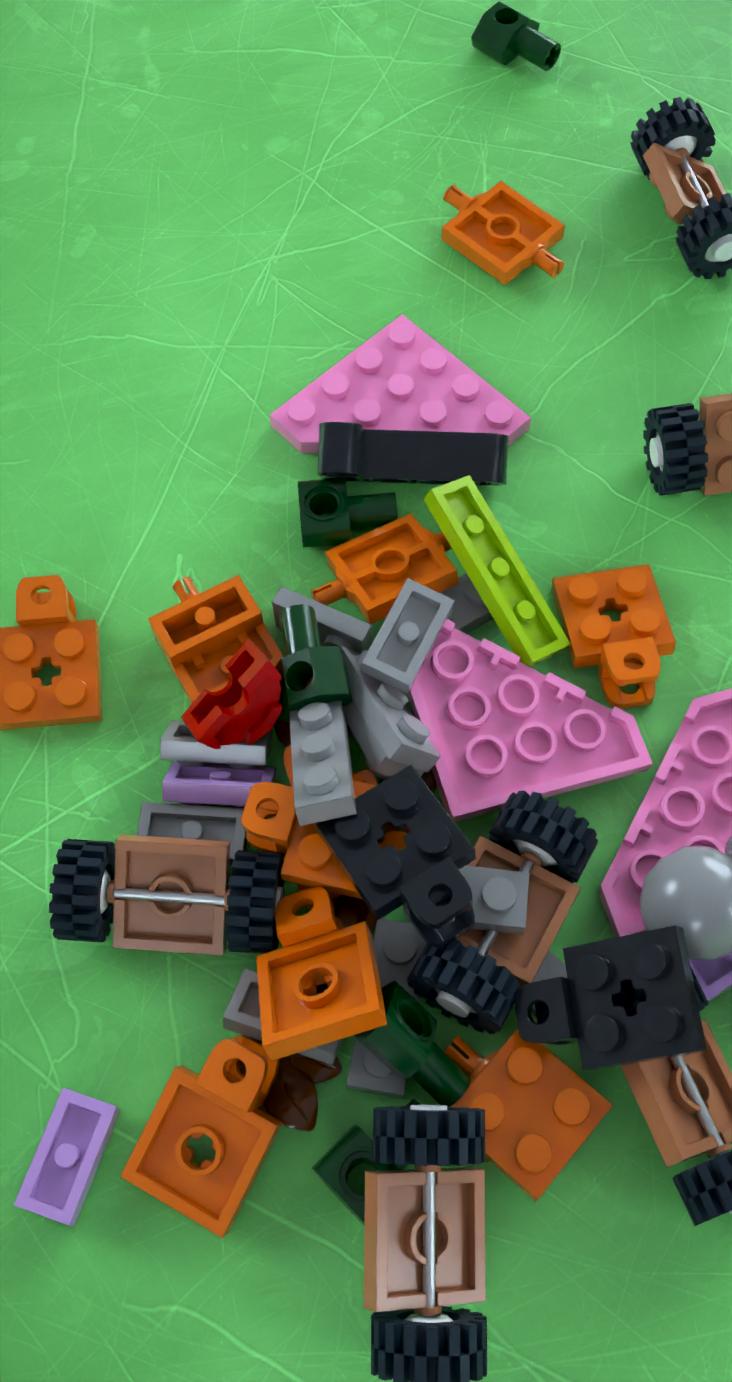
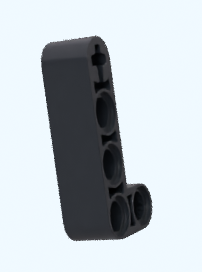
[318,422,508,486]

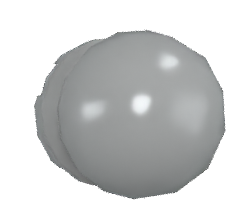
[639,836,732,961]

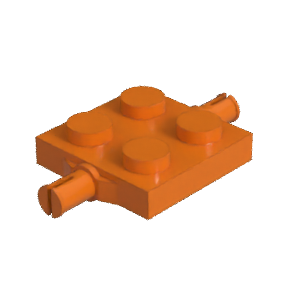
[442,181,565,285]
[311,513,459,624]

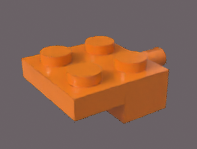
[148,575,284,704]
[444,1028,613,1202]

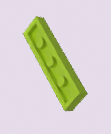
[423,475,571,667]

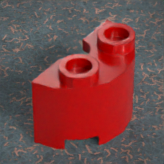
[181,638,282,749]

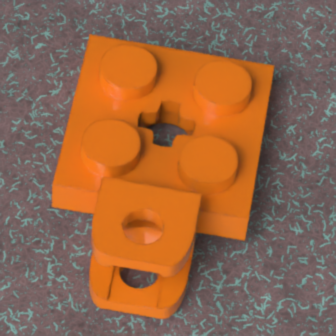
[551,564,676,709]
[0,575,103,730]
[241,780,407,900]
[256,886,387,1061]
[120,1035,283,1238]

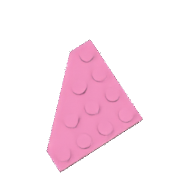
[269,314,531,453]
[407,619,653,822]
[598,688,732,938]

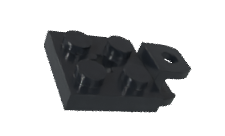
[315,765,476,948]
[514,925,707,1070]

